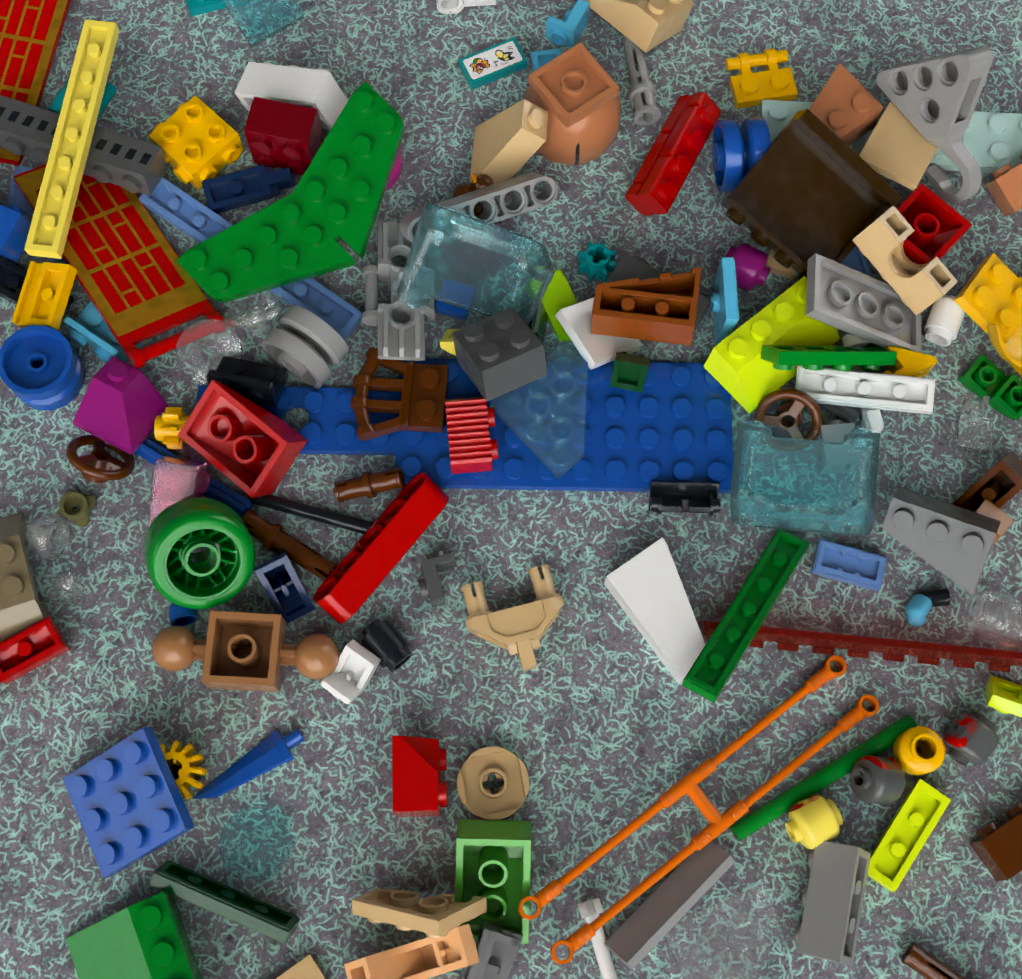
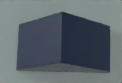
[253,552,315,623]

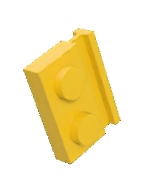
[11,261,78,331]

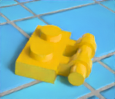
[725,48,798,109]

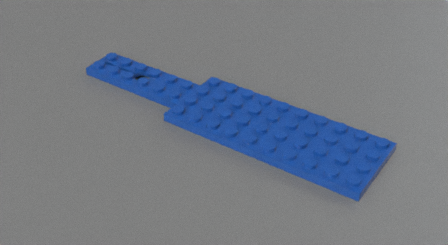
[193,358,734,493]

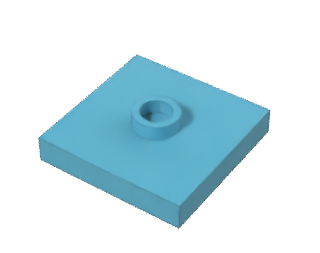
[710,257,739,345]

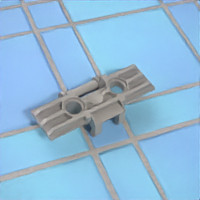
[362,220,435,361]

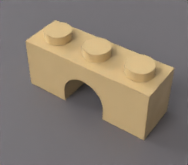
[852,205,958,315]

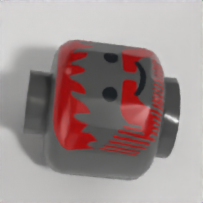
[943,711,999,767]
[850,755,906,804]

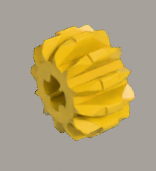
[160,740,207,800]

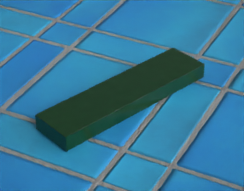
[149,860,300,944]

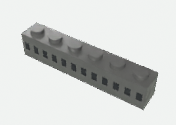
[0,95,168,196]

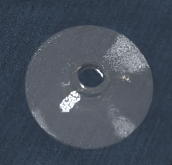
[176,319,243,385]

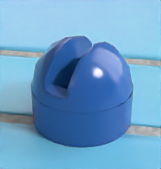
[169,603,199,627]

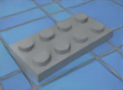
[806,253,922,353]

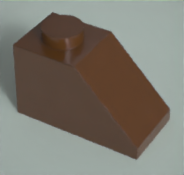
[952,451,1022,512]

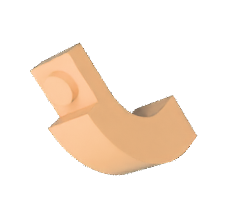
[344,924,480,979]

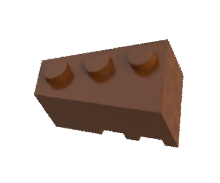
[591,267,702,346]

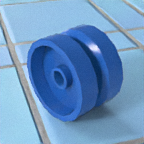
[712,117,771,192]
[0,325,85,411]

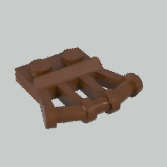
[350,347,450,441]

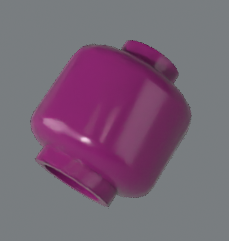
[725,243,771,292]

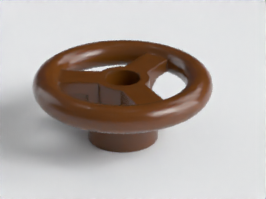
[754,388,823,452]
[66,435,135,483]

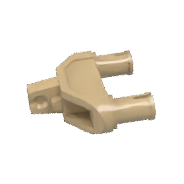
[461,564,565,672]

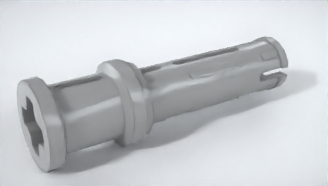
[622,36,662,125]

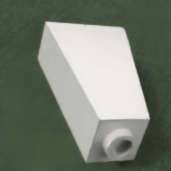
[604,537,706,685]

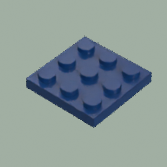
[63,727,195,878]

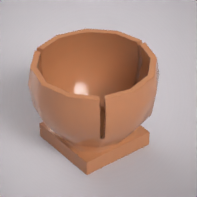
[523,42,622,166]

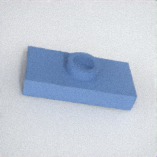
[810,538,888,592]

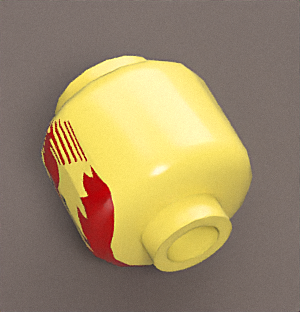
[785,795,843,850]

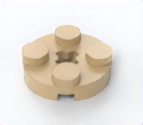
[457,746,529,820]

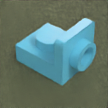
[546,0,590,48]

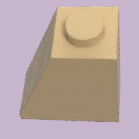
[469,99,549,184]

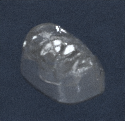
[963,591,1022,650]

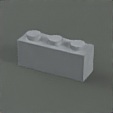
[795,841,871,966]

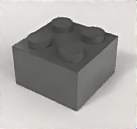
[452,307,548,401]

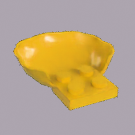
[954,253,1022,377]

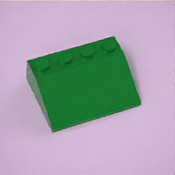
[66,892,202,979]

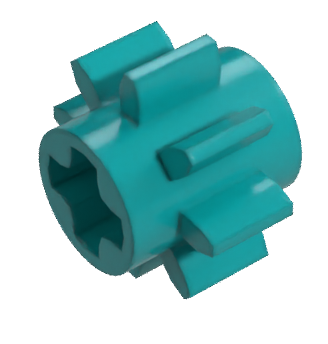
[577,241,617,283]

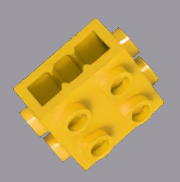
[148,95,244,190]

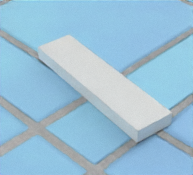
[793,366,936,415]

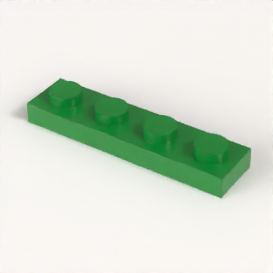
[761,345,897,371]

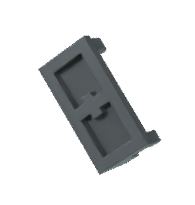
[464,920,523,979]

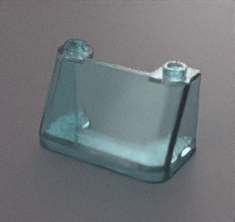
[397,204,555,326]
[730,421,880,536]

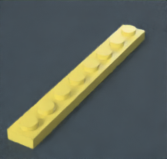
[24,20,120,259]

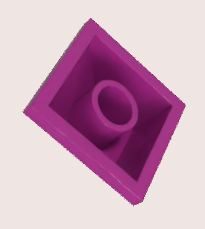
[73,356,169,455]

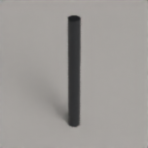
[251,494,373,534]

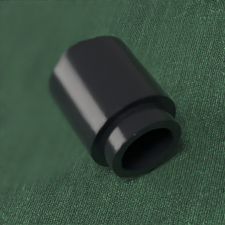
[361,619,413,672]

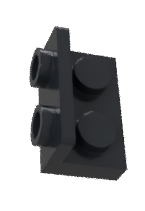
[207,356,288,408]

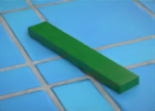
[682,528,810,703]

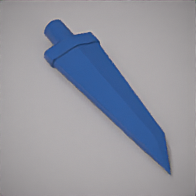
[192,728,305,799]

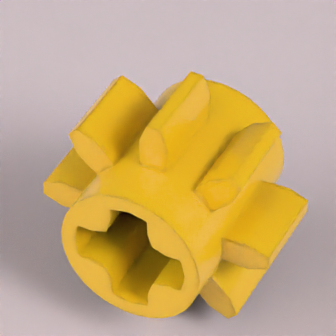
[154,407,189,449]

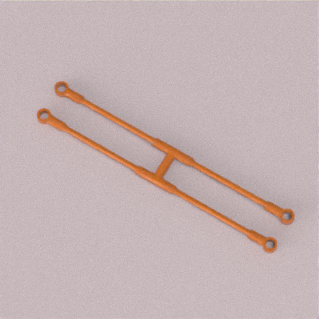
[518,655,879,964]

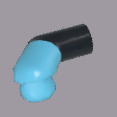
[905,588,951,626]

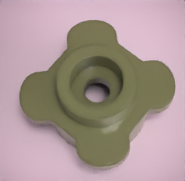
[56,490,97,527]

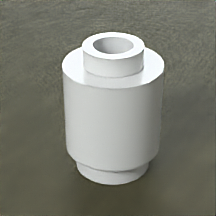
[924,295,966,346]

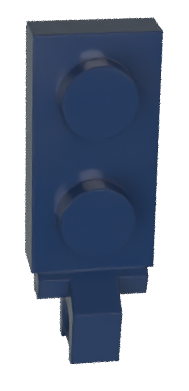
[202,164,295,214]

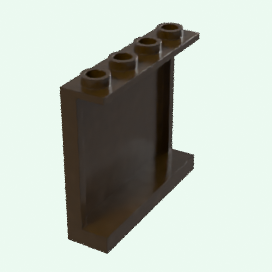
[721,108,903,280]

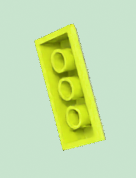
[703,276,840,414]

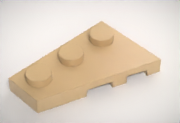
[352,888,487,938]

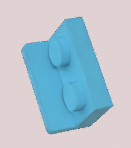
[63,301,144,363]

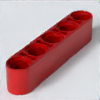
[313,472,449,623]

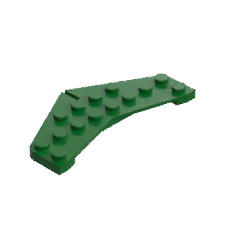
[176,81,405,303]

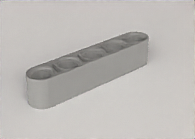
[399,172,558,246]

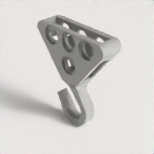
[876,46,994,204]

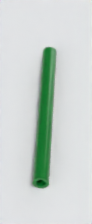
[730,714,917,842]

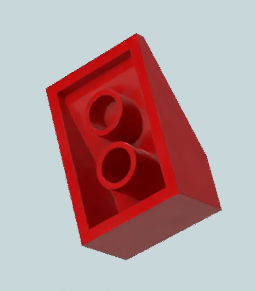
[178,380,307,498]

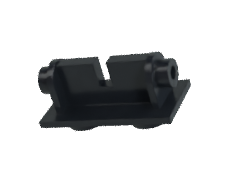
[649,480,720,516]

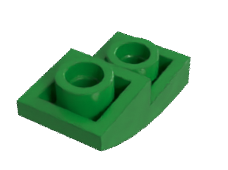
[957,354,1022,421]

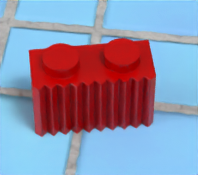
[445,397,498,474]

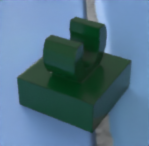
[610,351,650,393]

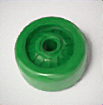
[143,497,255,609]

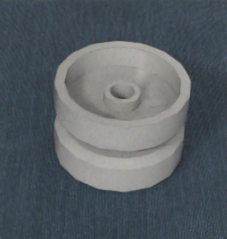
[261,305,349,389]

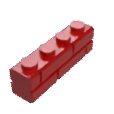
[625,92,721,216]

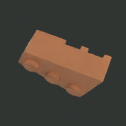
[809,63,883,146]

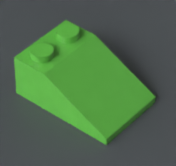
[455,819,531,944]

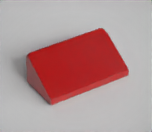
[0,616,71,684]

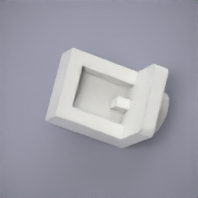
[321,639,381,704]

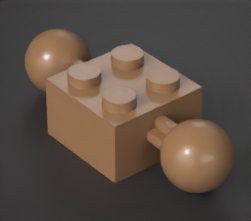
[152,611,340,693]

